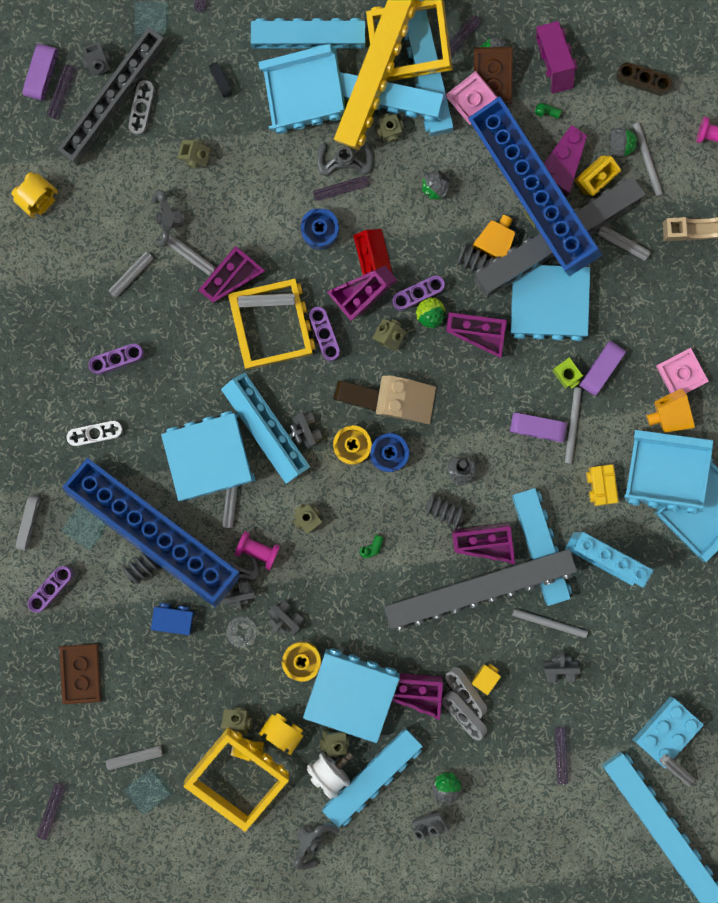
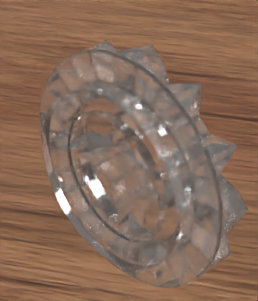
[226,617,257,648]

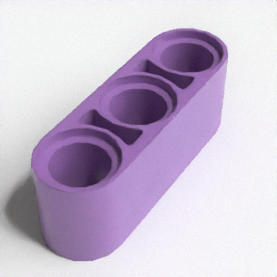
[23,43,58,101]
[392,276,445,311]
[309,307,340,362]
[579,340,626,396]
[88,344,144,375]
[510,413,568,442]
[28,566,74,613]

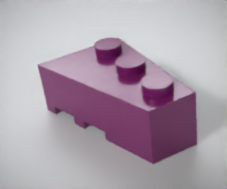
[536,21,577,94]
[544,125,587,197]
[198,246,265,303]
[327,266,397,321]
[446,312,507,358]
[451,523,515,564]
[392,673,443,720]

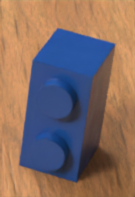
[151,603,194,635]

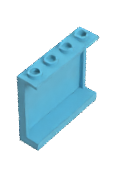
[258,44,346,134]
[509,265,590,341]
[161,411,256,501]
[625,430,713,514]
[654,458,718,562]
[565,532,653,588]
[303,648,400,743]

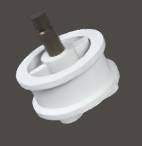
[307,751,354,799]

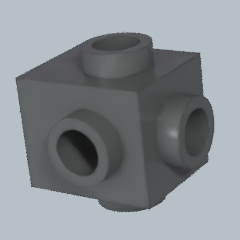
[82,41,111,76]

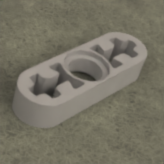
[128,80,155,136]
[16,495,40,551]
[445,667,487,719]
[442,691,487,740]

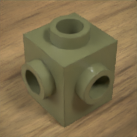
[375,113,404,143]
[177,139,211,169]
[372,319,406,352]
[293,504,323,534]
[221,708,252,735]
[320,727,349,758]

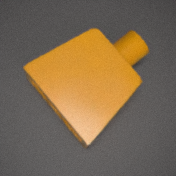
[473,215,515,259]
[646,388,695,432]

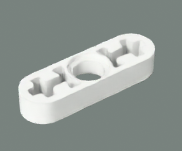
[67,421,123,446]

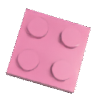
[446,71,498,125]
[656,348,709,393]

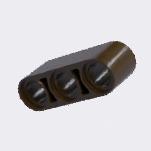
[616,62,672,96]
[333,380,379,411]

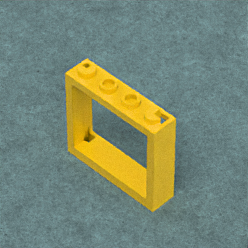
[366,0,453,82]
[228,279,315,370]
[183,728,289,832]

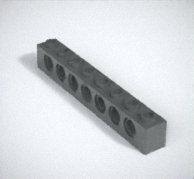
[57,27,166,166]

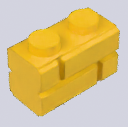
[574,155,621,196]
[586,464,619,506]

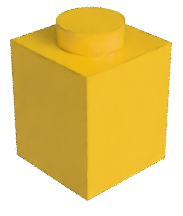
[471,664,501,695]

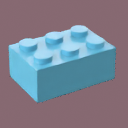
[632,696,703,768]

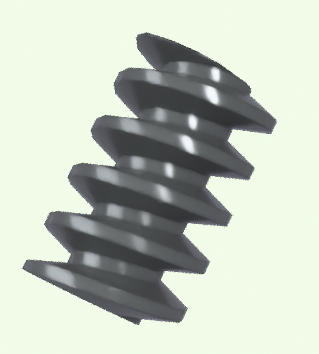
[457,242,494,273]
[424,492,467,530]
[122,552,160,584]

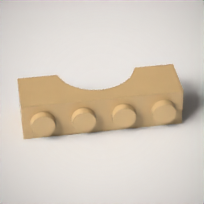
[663,217,718,241]

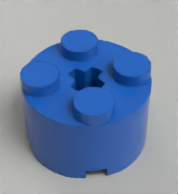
[300,208,339,250]
[369,433,409,472]

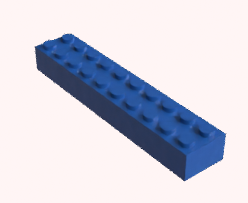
[468,96,602,277]
[62,458,240,608]

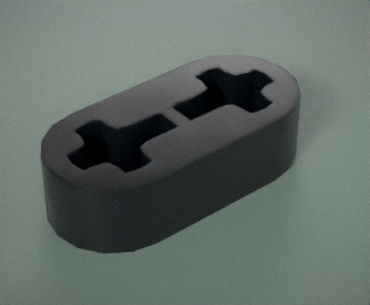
[208,62,232,98]

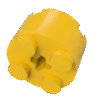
[11,172,58,218]
[333,425,372,465]
[282,641,321,682]
[259,713,303,755]

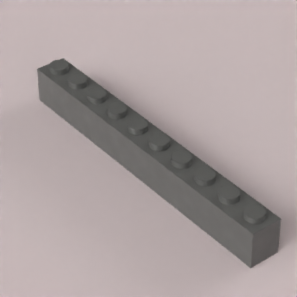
[473,176,646,299]
[384,548,577,631]

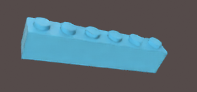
[251,18,365,49]
[340,72,446,122]
[221,373,310,484]
[511,488,572,606]
[322,728,423,828]

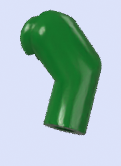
[535,103,562,119]
[359,535,384,559]

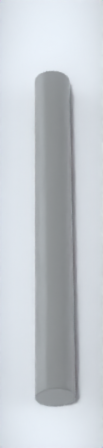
[632,122,663,197]
[565,387,582,464]
[512,608,588,638]

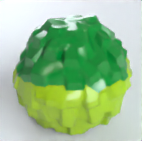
[416,298,445,329]

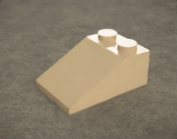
[376,375,436,424]

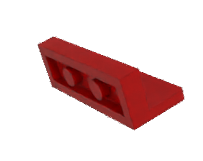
[353,229,393,275]

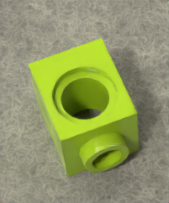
[552,357,583,389]

